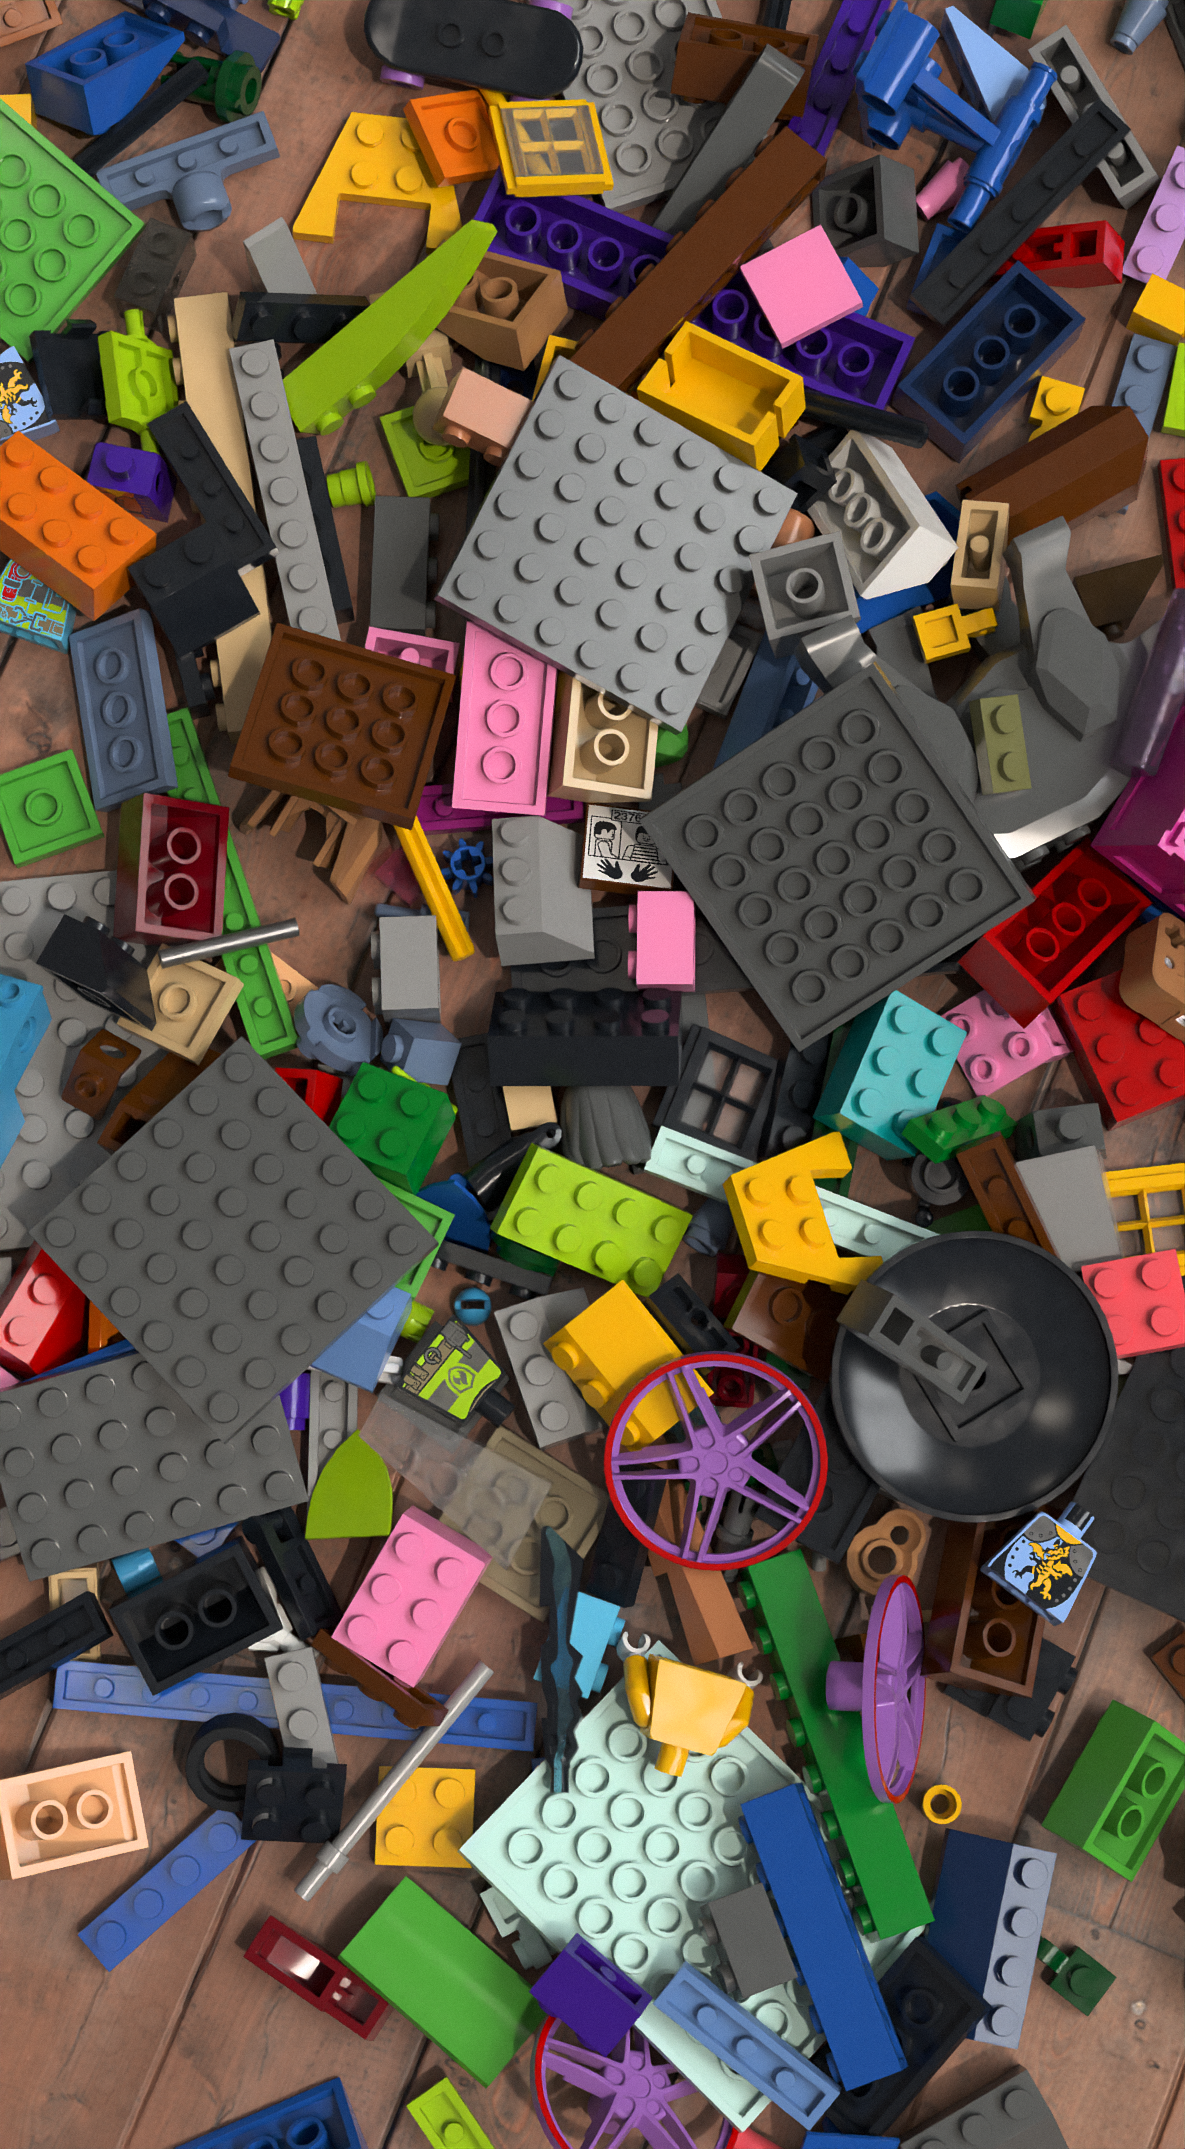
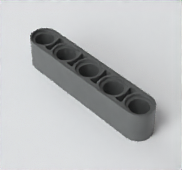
[650,43,805,236]

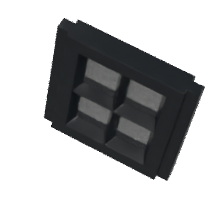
[651,1024,778,1163]

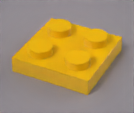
[375,1766,476,1868]

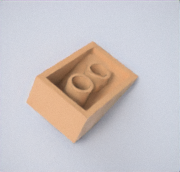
[0,1751,149,1880]

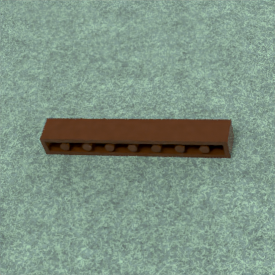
[569,126,827,393]

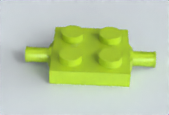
[98,309,179,457]

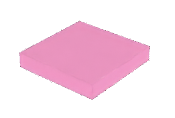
[740,225,863,349]

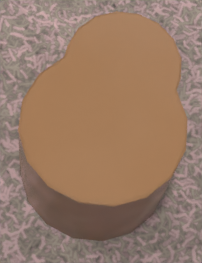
[842,1509,926,1597]

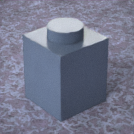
[380,1018,462,1085]

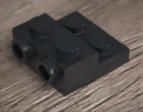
[942,1637,1078,1742]

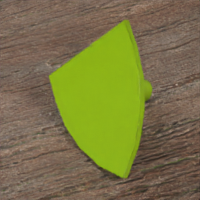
[305,1429,393,1540]

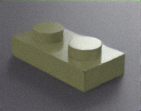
[968,694,1032,796]

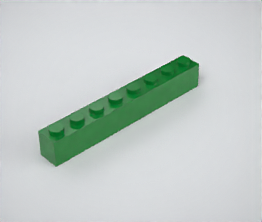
[737,1549,935,1944]

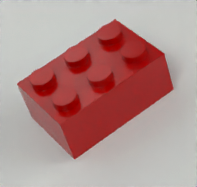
[1052,969,1185,1131]

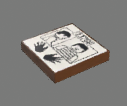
[578,802,674,896]

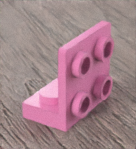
[941,989,1074,1097]

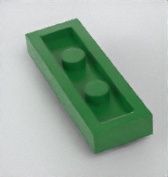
[901,1095,1018,1164]

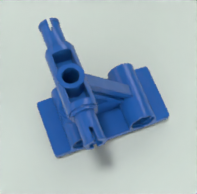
[853,0,1058,234]

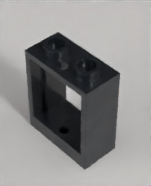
[642,1273,740,1378]

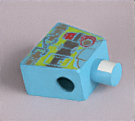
[0,559,77,654]

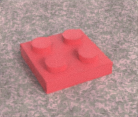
[1081,1249,1185,1359]

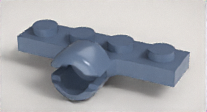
[96,111,280,232]

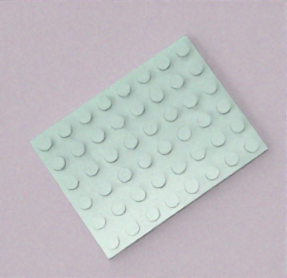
[457,1640,926,2133]

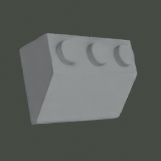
[492,815,595,966]
[494,1287,609,1451]

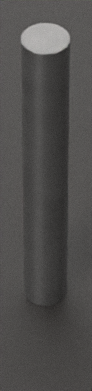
[158,918,299,969]

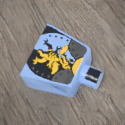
[0,346,60,446]
[980,1502,1097,1626]

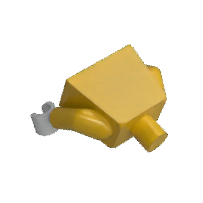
[616,1632,763,1777]

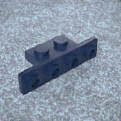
[119,0,281,73]

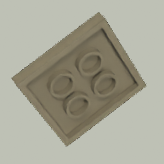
[438,1426,610,1623]

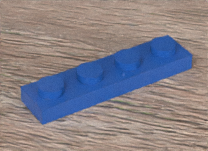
[78,1810,257,1972]

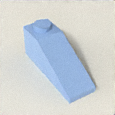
[940,6,1047,129]

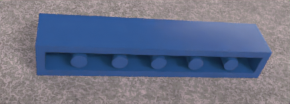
[738,1783,908,2091]

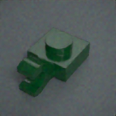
[1036,1936,1117,2016]

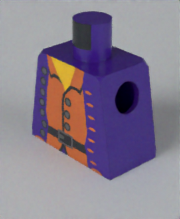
[87,442,178,523]

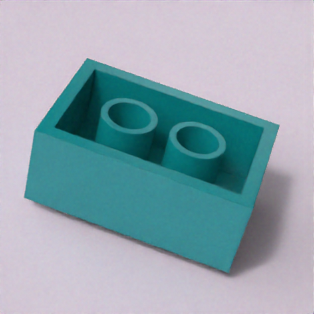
[813,990,967,1161]

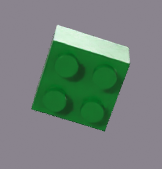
[329,1062,456,1196]

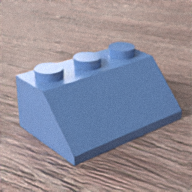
[310,1287,412,1393]

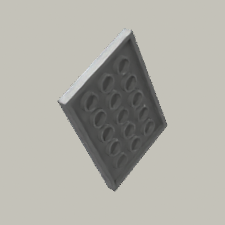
[0,1350,309,1582]

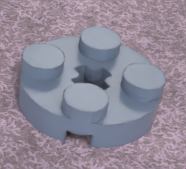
[294,984,384,1076]

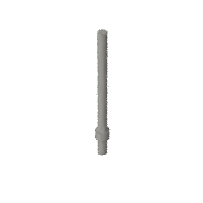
[294,1660,494,1902]

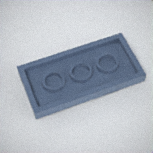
[69,608,178,813]

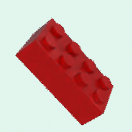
[958,837,1152,1029]

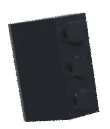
[108,1535,283,1696]

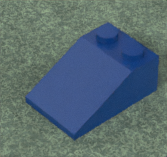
[25,11,185,135]

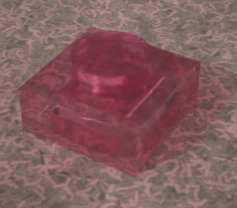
[375,845,423,908]

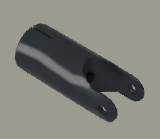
[461,1122,562,1208]

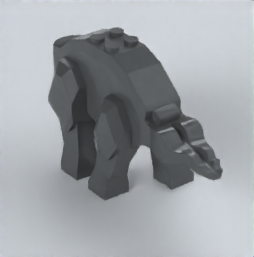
[793,515,1185,873]

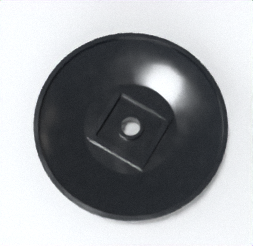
[830,1231,1118,1523]

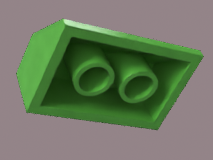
[1041,1700,1185,1882]

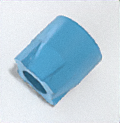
[111,1547,161,1594]

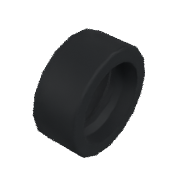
[185,1713,280,1812]

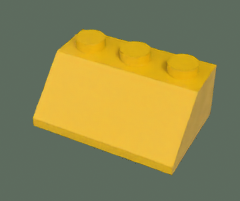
[543,1280,714,1452]

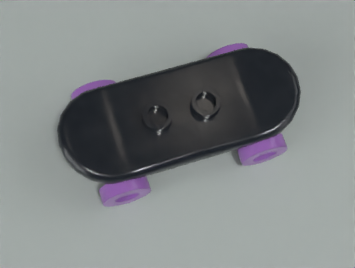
[364,0,584,102]

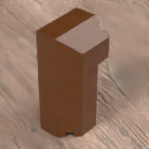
[956,406,1149,568]

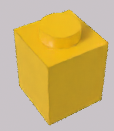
[1126,273,1185,346]

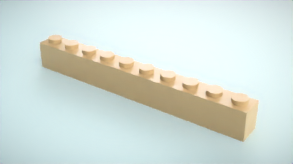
[167,292,273,745]

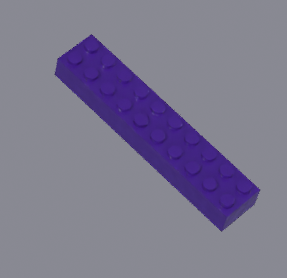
[473,164,915,411]

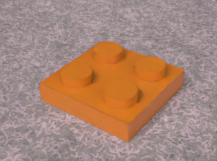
[403,89,500,187]

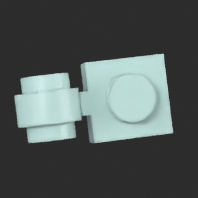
[480,1887,557,1970]

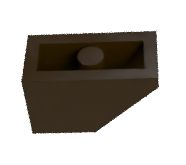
[1072,554,1165,641]

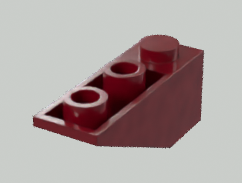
[707,1253,758,1408]

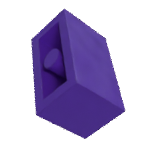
[529,1933,653,2058]

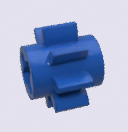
[441,838,494,898]

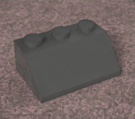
[896,2064,1069,2149]

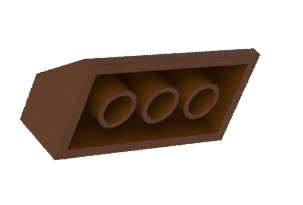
[920,1504,1064,1698]

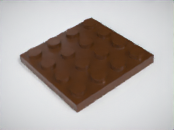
[228,623,456,830]

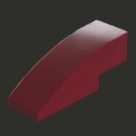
[243,1915,394,2041]

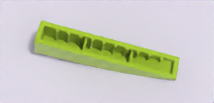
[283,219,498,436]

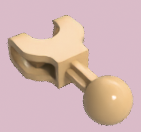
[369,291,460,446]

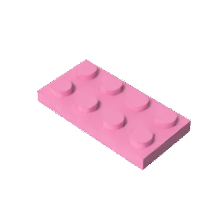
[452,621,558,816]

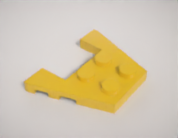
[292,112,462,255]
[722,1131,883,1295]

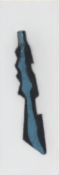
[540,1526,584,1793]

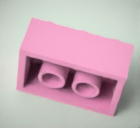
[331,1505,494,1688]

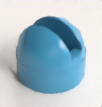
[454,1287,492,1326]

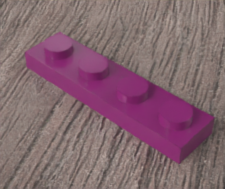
[416,784,584,835]

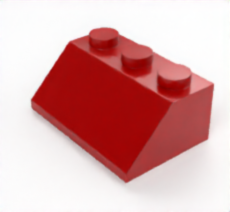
[0,1240,90,1380]

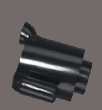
[901,1097,970,1228]

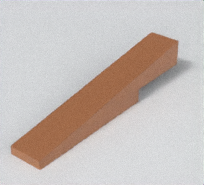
[619,1434,753,1666]

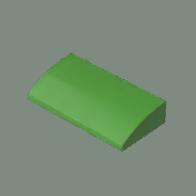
[337,1876,547,2088]

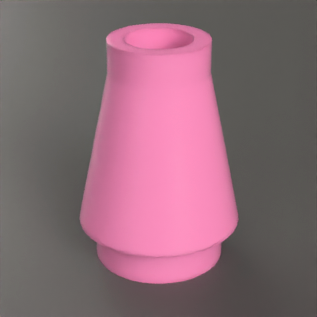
[916,157,970,221]

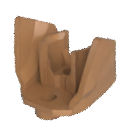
[240,790,382,905]

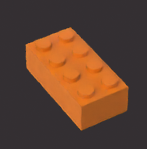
[0,431,156,621]

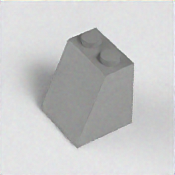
[1015,1145,1124,1276]

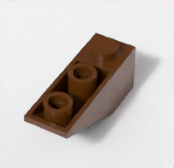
[97,1048,222,1156]

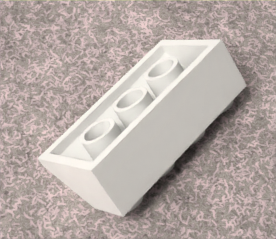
[807,430,959,599]

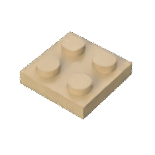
[116,943,244,1066]

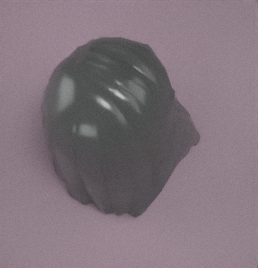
[560,1086,651,1175]

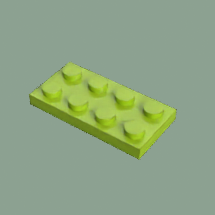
[490,1142,693,1297]

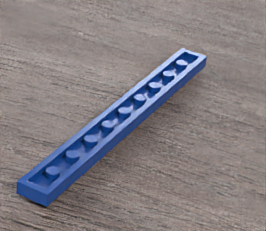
[53,1661,538,1752]

